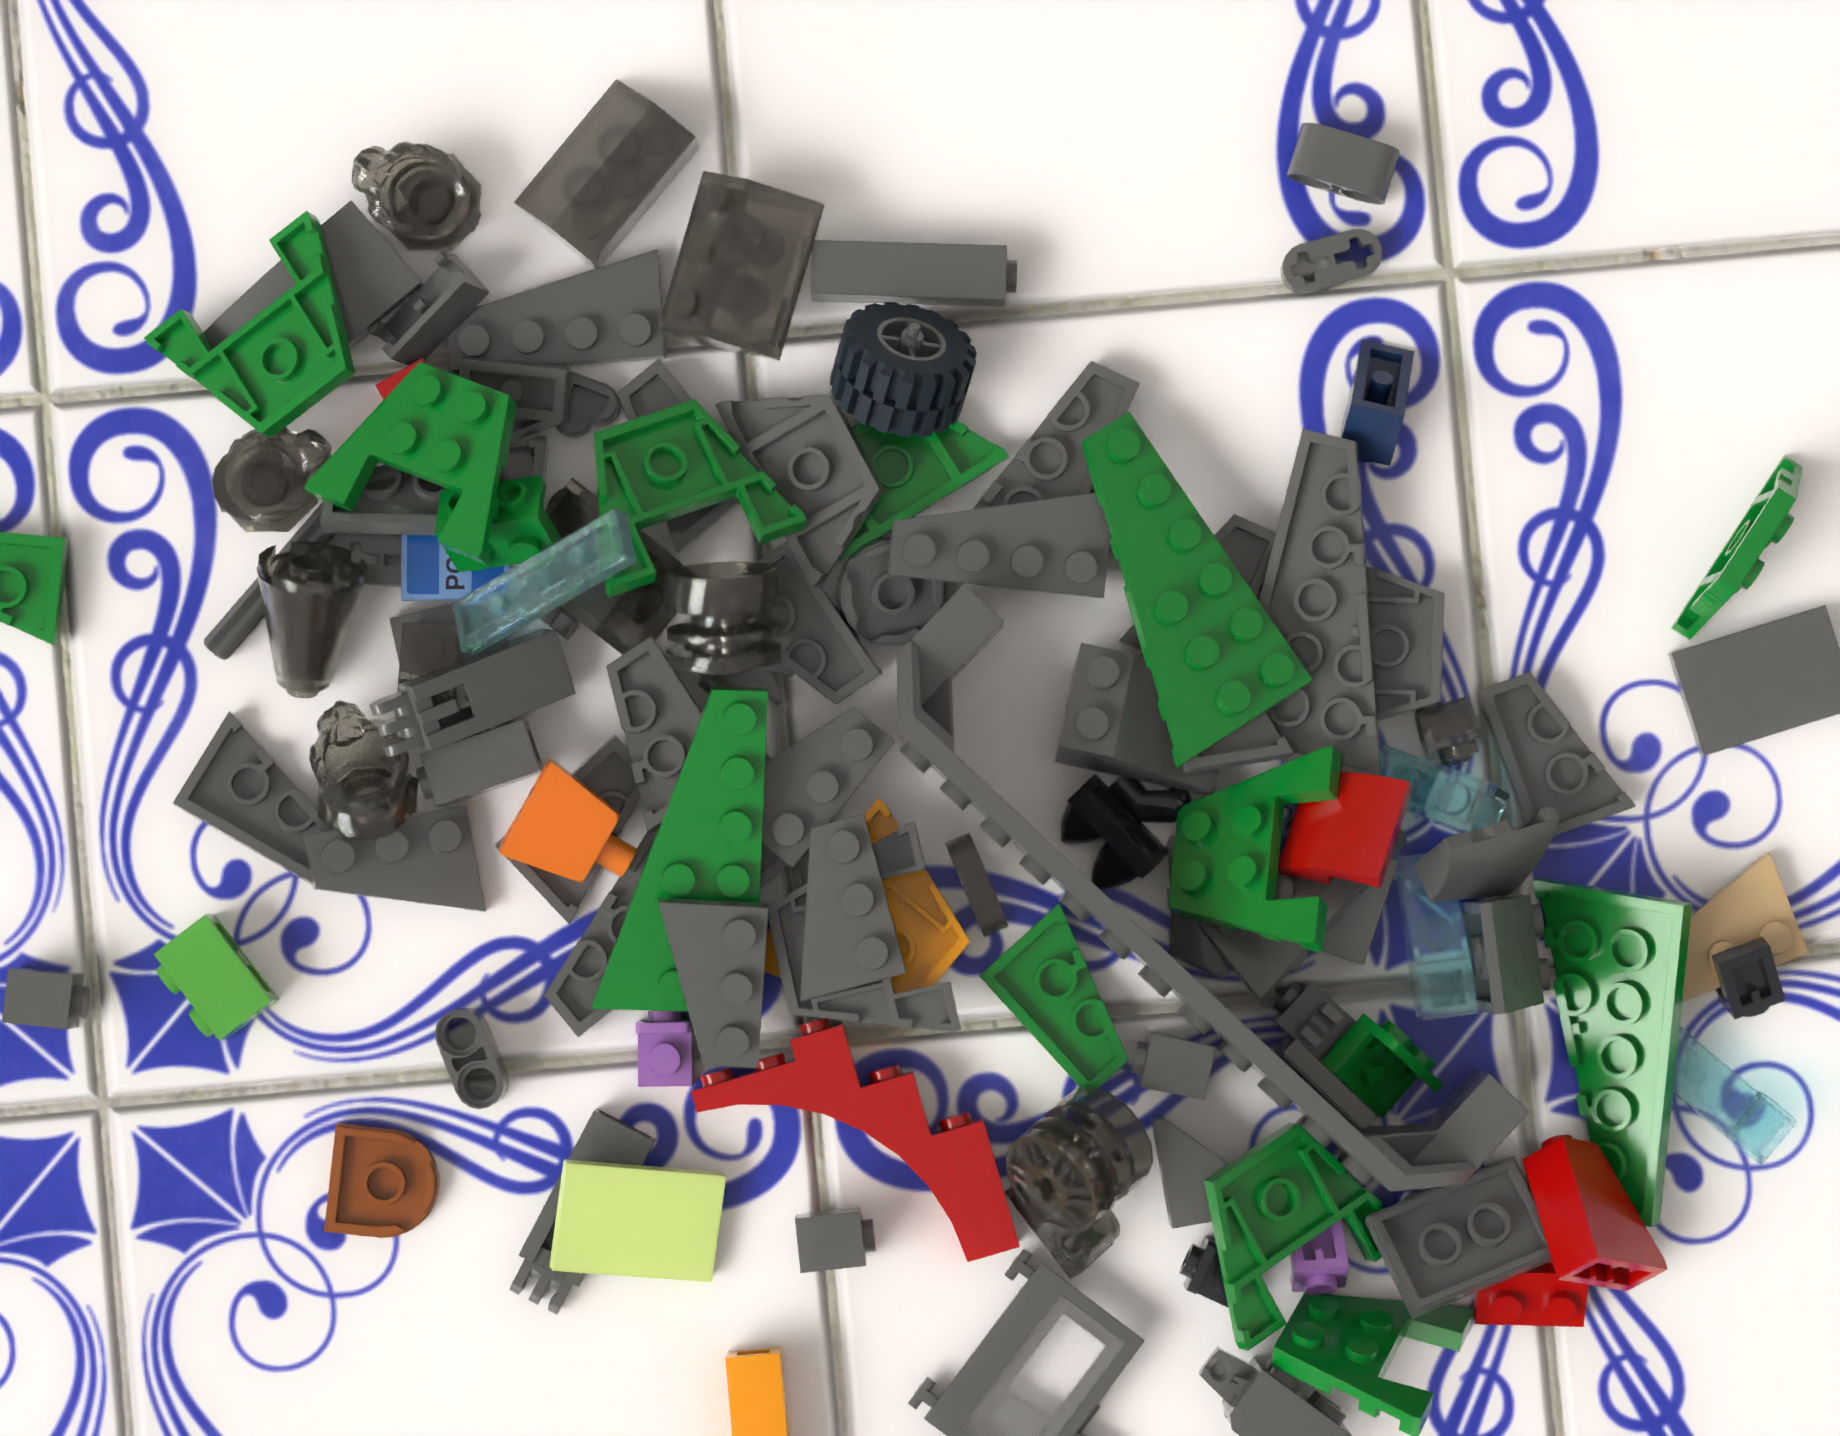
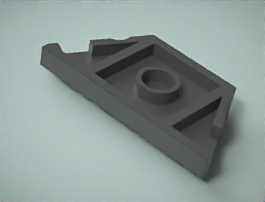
[715,394,885,587]

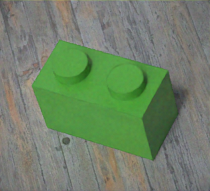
[153,914,280,1041]

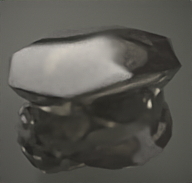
[351,141,481,251]
[212,426,332,532]
[309,700,418,838]

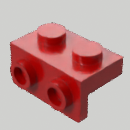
[1473,1261,1589,1327]

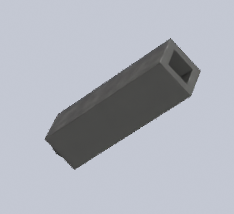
[811,240,1017,307]

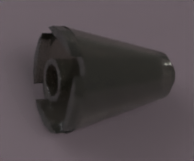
[257,541,367,698]

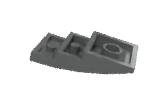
[203,200,422,350]

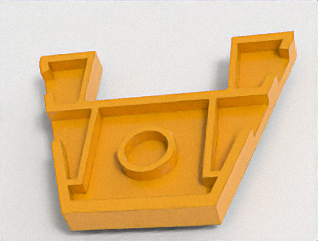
[764,798,971,993]

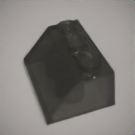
[514,79,699,269]
[658,171,825,361]

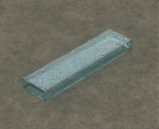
[452,509,636,655]

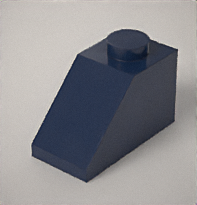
[1340,340,1414,466]

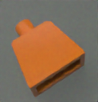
[499,757,637,883]

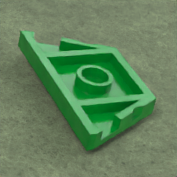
[835,421,1009,566]
[1671,455,1803,640]

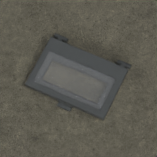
[908,1249,1145,1436]

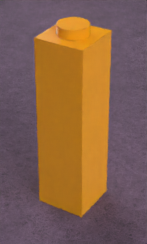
[725,1347,790,1436]

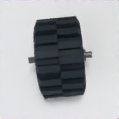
[830,302,977,437]

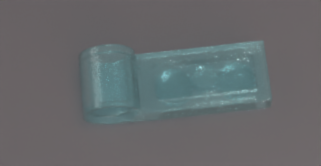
[1673,1026,1797,1165]

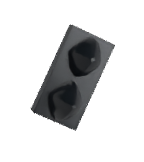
[1061,774,1168,889]

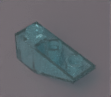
[1379,743,1510,833]
[1394,853,1478,1020]

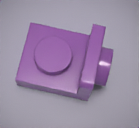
[635,1011,693,1087]
[1290,1219,1349,1296]

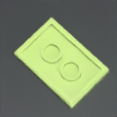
[549,1159,726,1282]

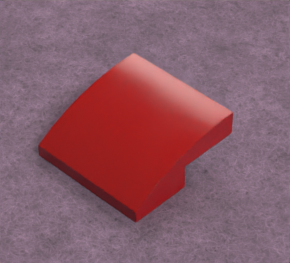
[1278,772,1412,888]

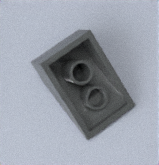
[1054,643,1219,795]
[1459,894,1551,1015]

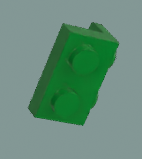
[435,475,562,572]
[1321,1013,1443,1119]

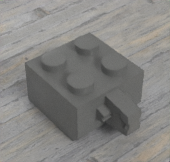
[1199,1347,1352,1436]

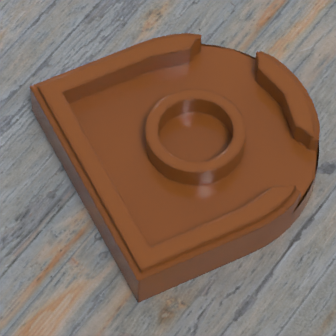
[324,1123,440,1238]

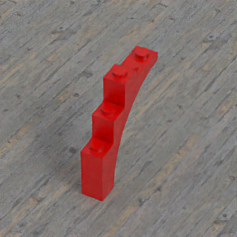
[691,1018,1020,1262]

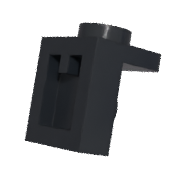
[1711,936,1786,1020]
[1179,1236,1228,1307]

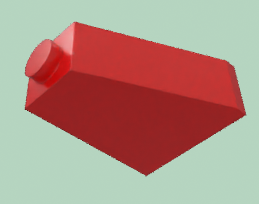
[1522,1134,1668,1291]

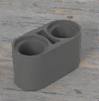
[1287,123,1400,205]
[435,1007,509,1109]

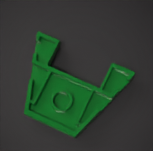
[144,211,355,438]
[304,362,517,565]
[593,399,807,597]
[1168,746,1341,952]
[1204,1123,1384,1351]
[1271,1292,1474,1436]

